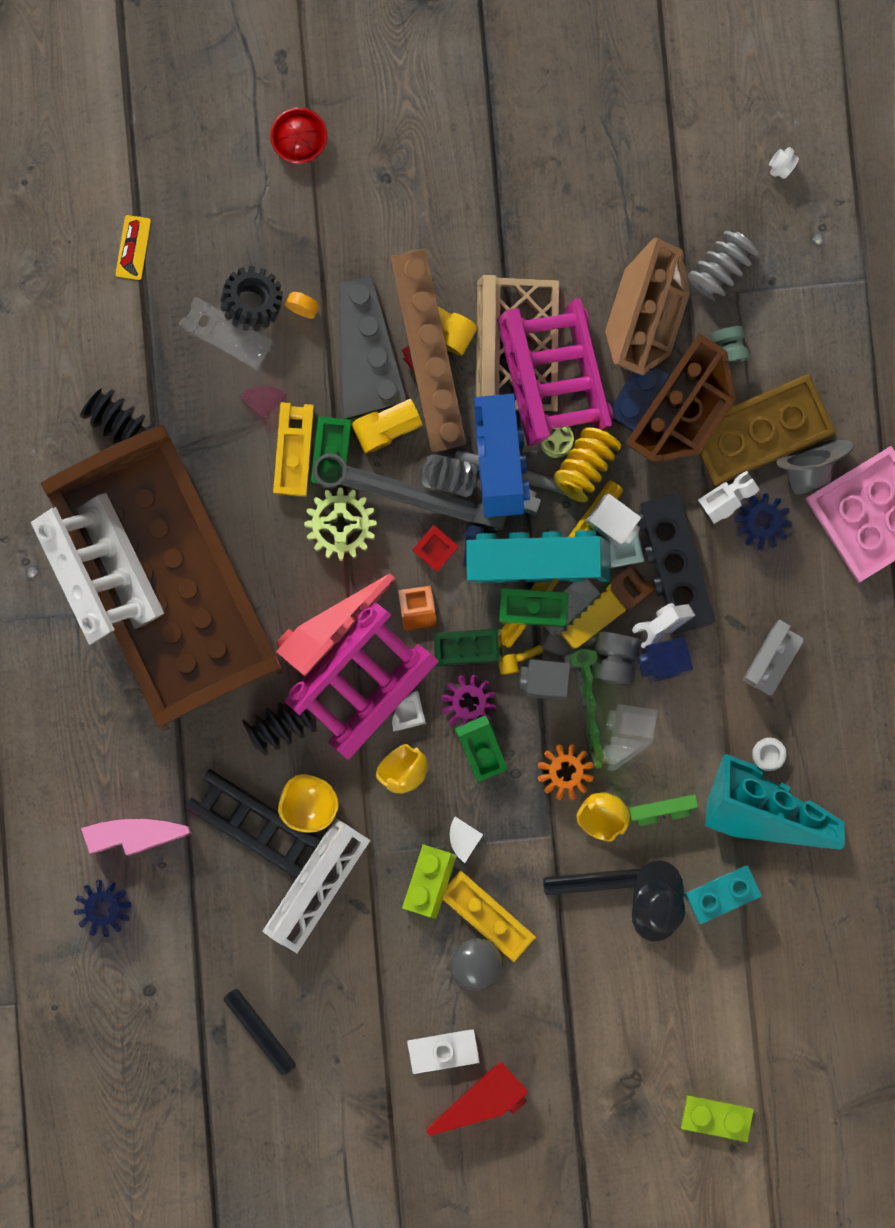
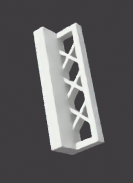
[263,818,370,953]

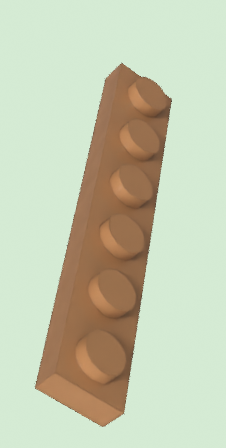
[390,248,466,452]

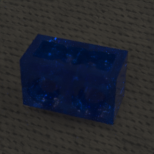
[637,636,693,683]

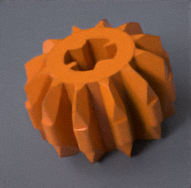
[538,744,594,800]

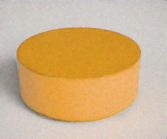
[285,292,320,319]

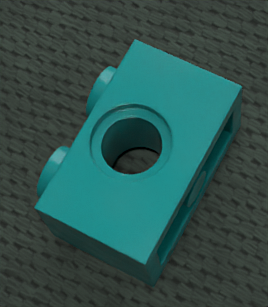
[683,865,762,924]

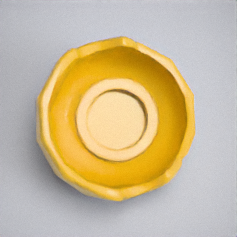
[376,744,429,794]
[576,792,631,842]

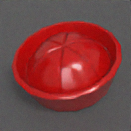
[270,107,328,164]

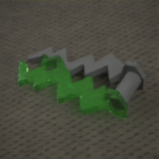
[564,649,603,769]

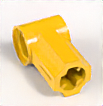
[438,307,479,356]
[351,399,423,454]

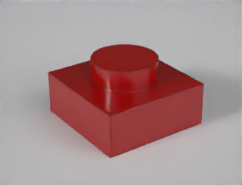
[412,525,459,573]

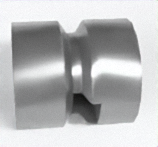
[590,632,641,687]

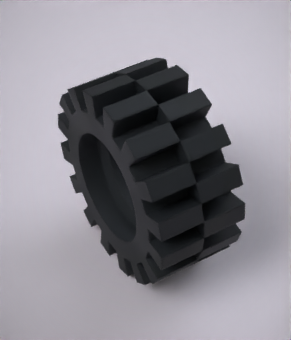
[220,266,283,331]

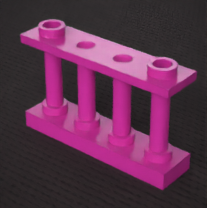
[497,298,613,446]
[284,603,439,760]

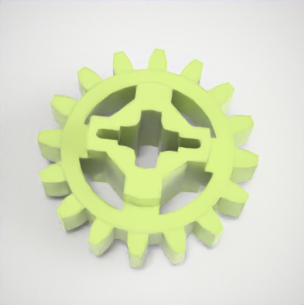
[304,488,377,561]

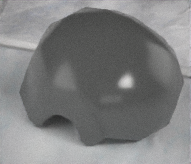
[449,938,504,991]

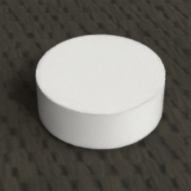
[752,738,786,772]

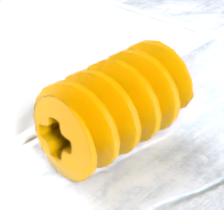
[553,428,621,502]

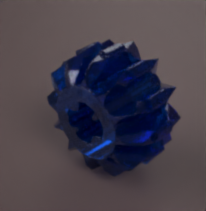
[734,493,792,551]
[74,880,132,937]

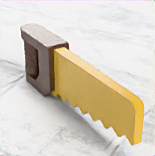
[560,565,656,649]

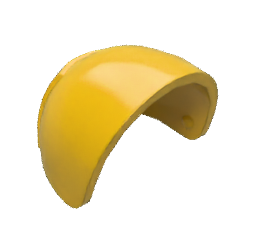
[278,774,338,833]

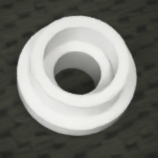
[769,147,799,179]

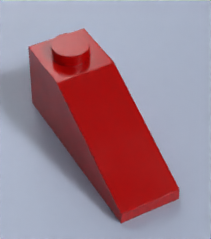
[426,1060,528,1136]

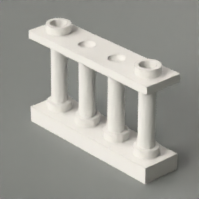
[31,493,164,645]

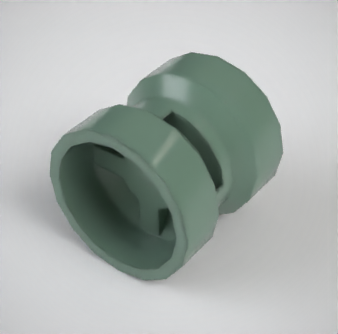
[710,326,751,366]

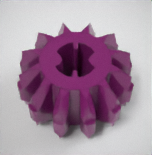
[441,675,497,726]

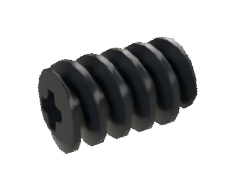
[80,388,156,445]
[242,702,317,756]

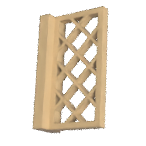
[476,275,559,413]

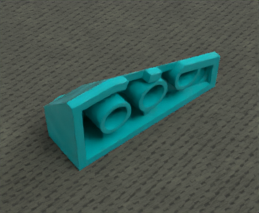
[705,754,845,850]

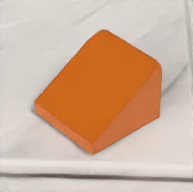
[398,585,437,630]

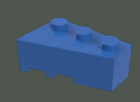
[474,394,530,518]

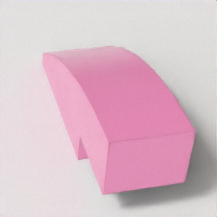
[81,819,192,856]

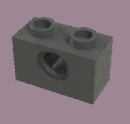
[519,659,570,701]

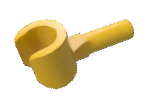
[499,645,543,675]

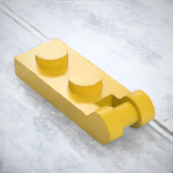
[273,402,314,497]

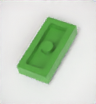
[628,794,698,827]

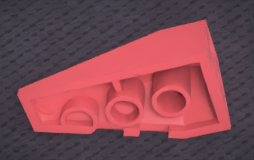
[276,574,395,678]

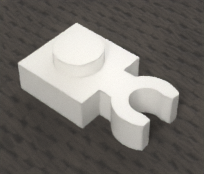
[698,471,760,524]

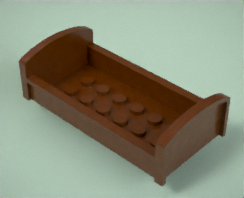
[41,424,284,731]

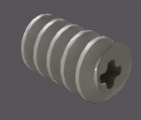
[688,229,760,302]

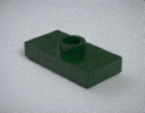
[434,628,503,667]

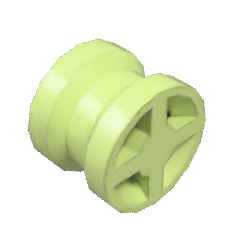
[541,426,574,459]

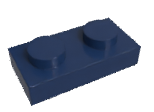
[611,367,669,432]

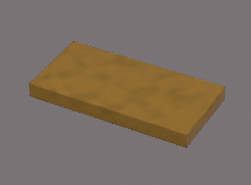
[699,374,836,487]

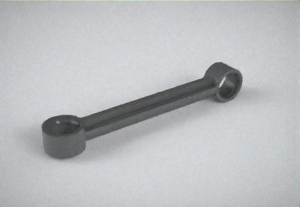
[313,453,507,532]

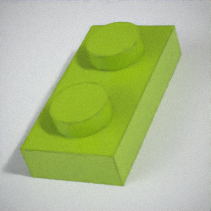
[402,844,457,919]
[680,1095,754,1142]

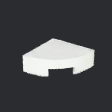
[392,691,426,732]
[450,817,483,863]

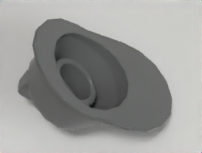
[776,440,854,495]

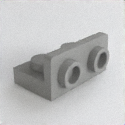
[742,620,803,696]

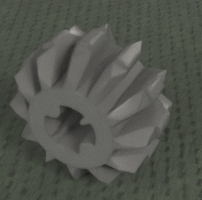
[421,455,478,497]

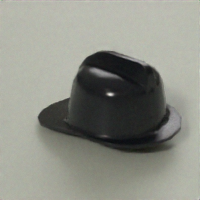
[632,860,685,942]

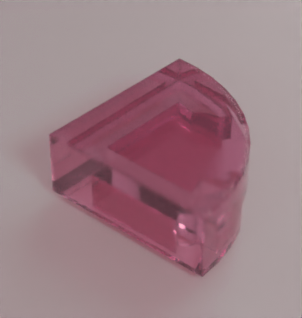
[239,385,287,419]

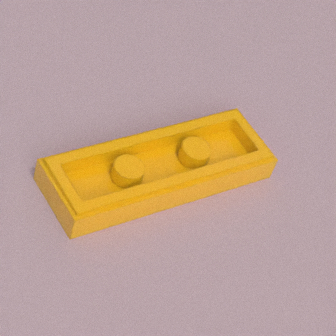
[443,870,536,962]

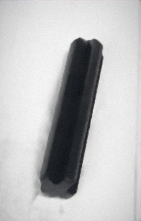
[543,869,640,895]
[223,989,296,1076]

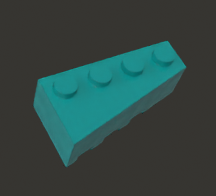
[466,531,611,583]

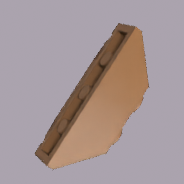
[605,238,690,375]

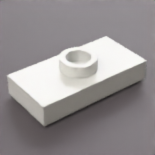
[407,1029,479,1074]

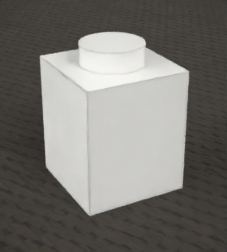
[585,494,641,546]

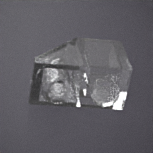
[601,704,658,773]

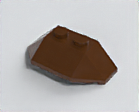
[625,333,736,463]

